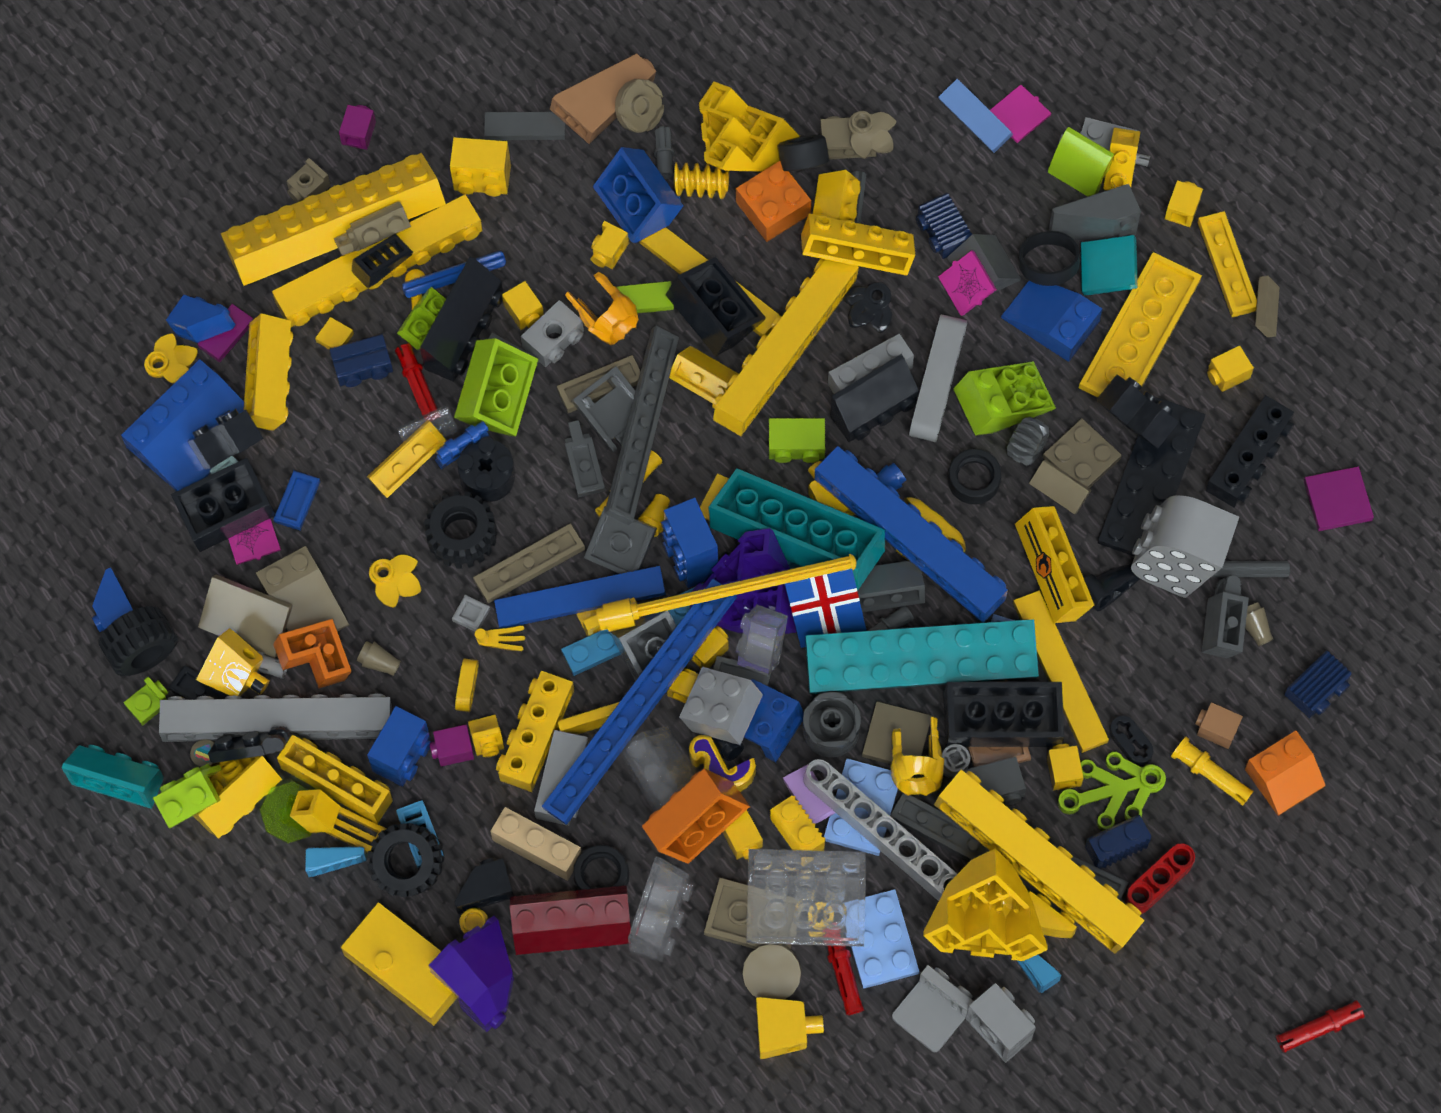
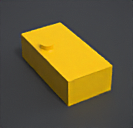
[341,902,457,1026]

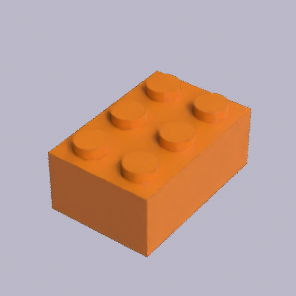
[642,768,750,864]

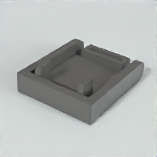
[571,366,635,453]

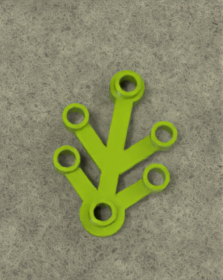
[1058,752,1166,831]

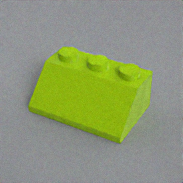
[454,338,538,436]

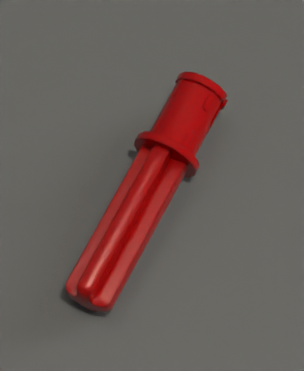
[395,344,439,421]

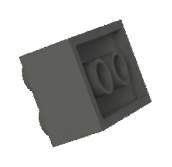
[1049,184,1141,241]

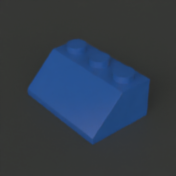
[593,147,683,243]

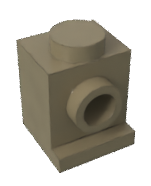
[286,158,330,203]

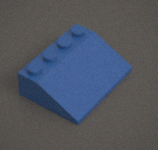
[121,359,244,491]

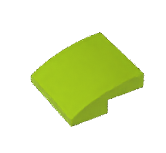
[1048,127,1114,197]

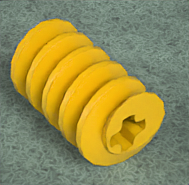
[674,162,730,199]

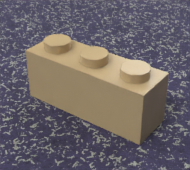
[490,807,581,881]

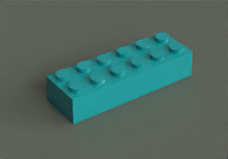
[709,468,885,590]

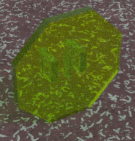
[259,782,312,843]

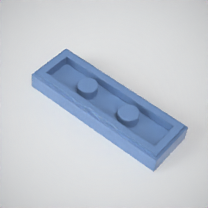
[938,79,1013,153]

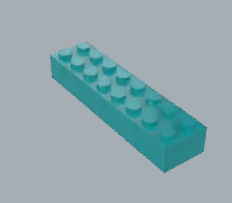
[805,619,1039,694]

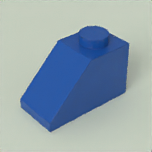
[92,567,133,632]

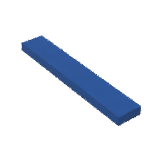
[494,566,666,629]

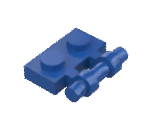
[435,421,489,469]

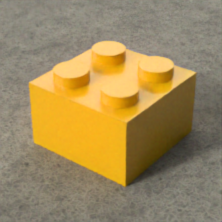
[450,137,511,197]

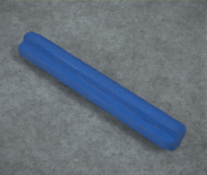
[402,251,506,298]

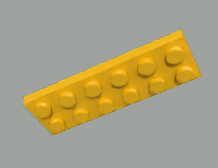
[1079,252,1202,397]

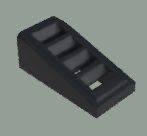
[352,234,413,288]

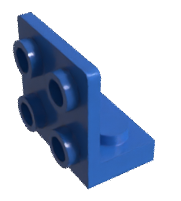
[744,679,804,762]

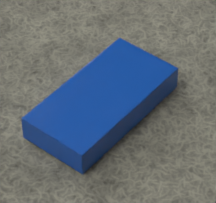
[273,471,320,531]

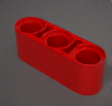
[1125,843,1195,914]

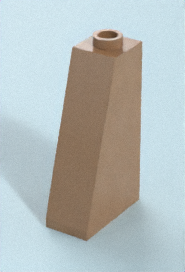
[550,54,656,144]

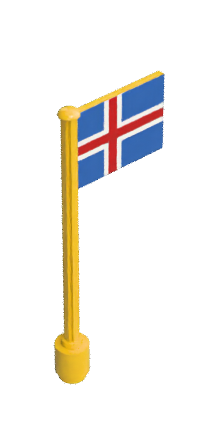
[596,554,867,648]

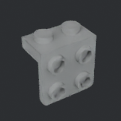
[892,965,974,1052]

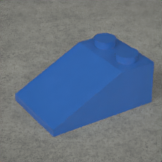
[1001,281,1102,362]

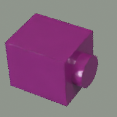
[339,105,376,150]
[430,725,474,766]

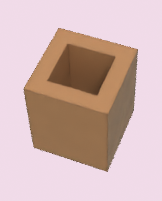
[1195,702,1243,749]

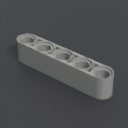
[909,314,968,442]

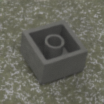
[610,610,693,681]

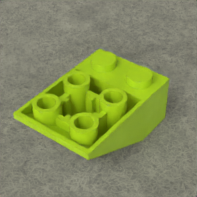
[953,361,1056,436]

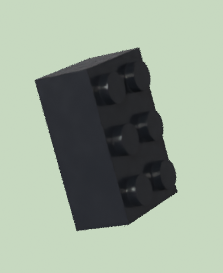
[171,458,276,552]

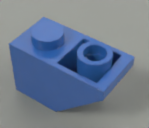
[166,295,236,343]

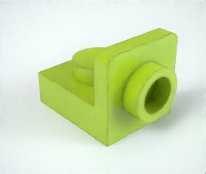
[123,677,168,726]

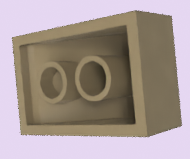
[256,546,349,632]

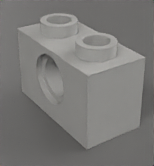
[521,300,584,367]

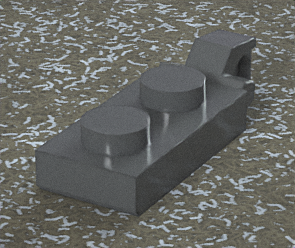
[565,420,605,498]

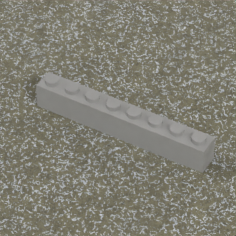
[159,694,392,742]

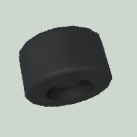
[778,135,829,171]

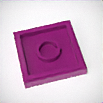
[1304,466,1374,532]

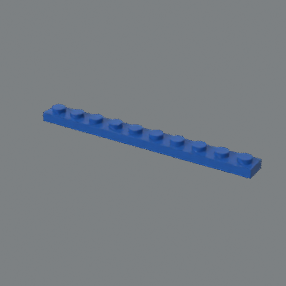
[542,579,737,825]

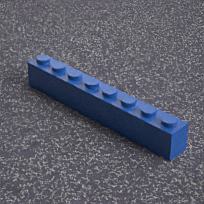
[814,446,1008,623]

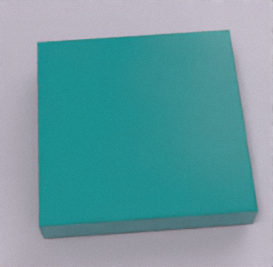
[1081,235,1138,295]

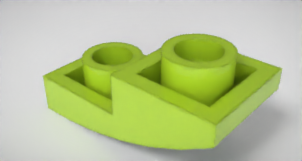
[397,287,446,350]

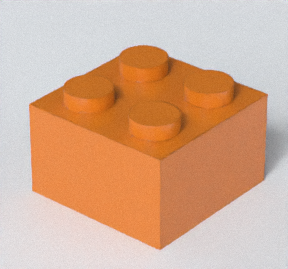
[736,161,811,242]

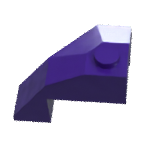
[690,528,797,636]
[428,916,514,1032]

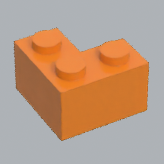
[273,619,351,688]

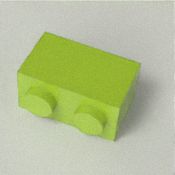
[769,418,825,463]

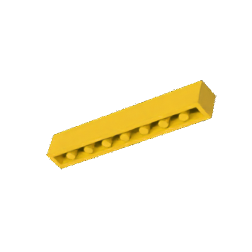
[272,194,482,327]
[712,259,859,436]

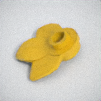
[144,333,198,383]
[369,555,421,608]

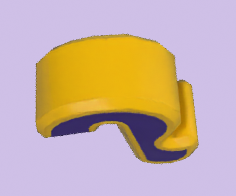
[689,735,756,792]

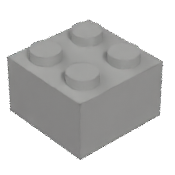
[679,667,763,745]
[966,983,1036,1063]

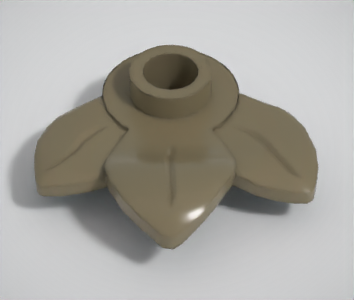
[848,111,896,159]

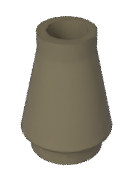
[1245,602,1273,647]
[357,641,401,676]

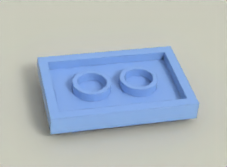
[824,759,898,856]
[839,889,919,989]

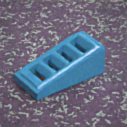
[396,800,444,868]
[306,847,367,877]
[1016,955,1061,993]

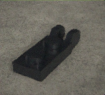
[208,726,291,763]

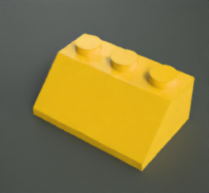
[193,756,282,839]

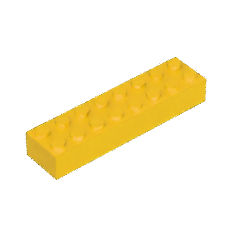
[220,153,446,286]
[934,770,1145,954]

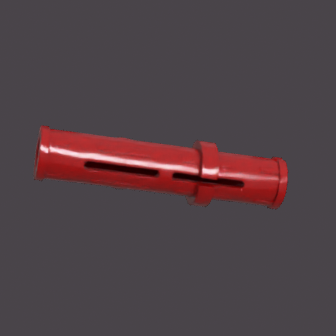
[822,926,864,1015]
[1276,1000,1365,1053]

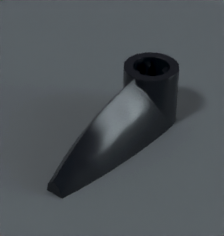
[1084,564,1140,611]

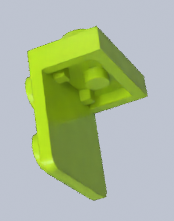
[153,763,222,828]

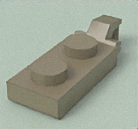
[334,202,411,255]

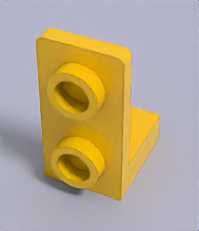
[1104,127,1140,191]
[468,714,504,757]

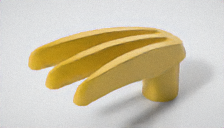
[475,626,525,651]

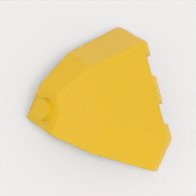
[699,82,800,171]
[923,848,1048,961]

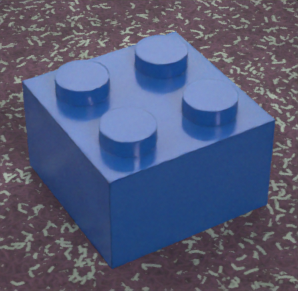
[367,706,432,787]

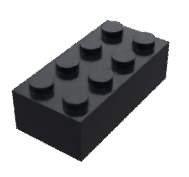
[944,682,1064,747]

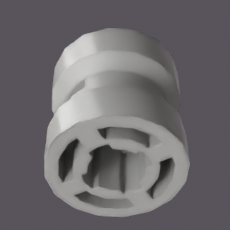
[942,744,970,779]

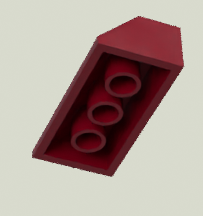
[510,885,632,955]

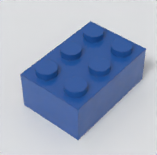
[661,498,718,588]

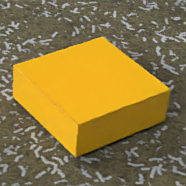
[315,317,354,349]

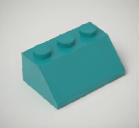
[62,745,164,809]

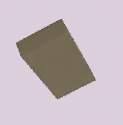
[1255,276,1280,337]
[1029,460,1091,514]

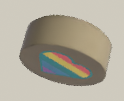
[190,739,216,768]

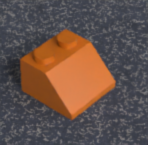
[1245,731,1325,816]

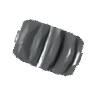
[1007,417,1049,466]

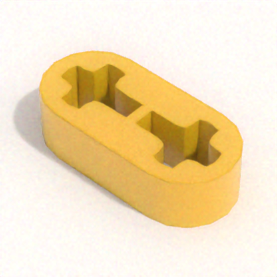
[455,658,479,712]

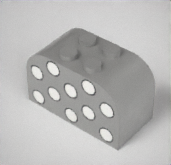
[1131,495,1239,598]

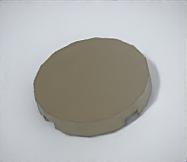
[615,79,664,133]
[742,943,802,1000]

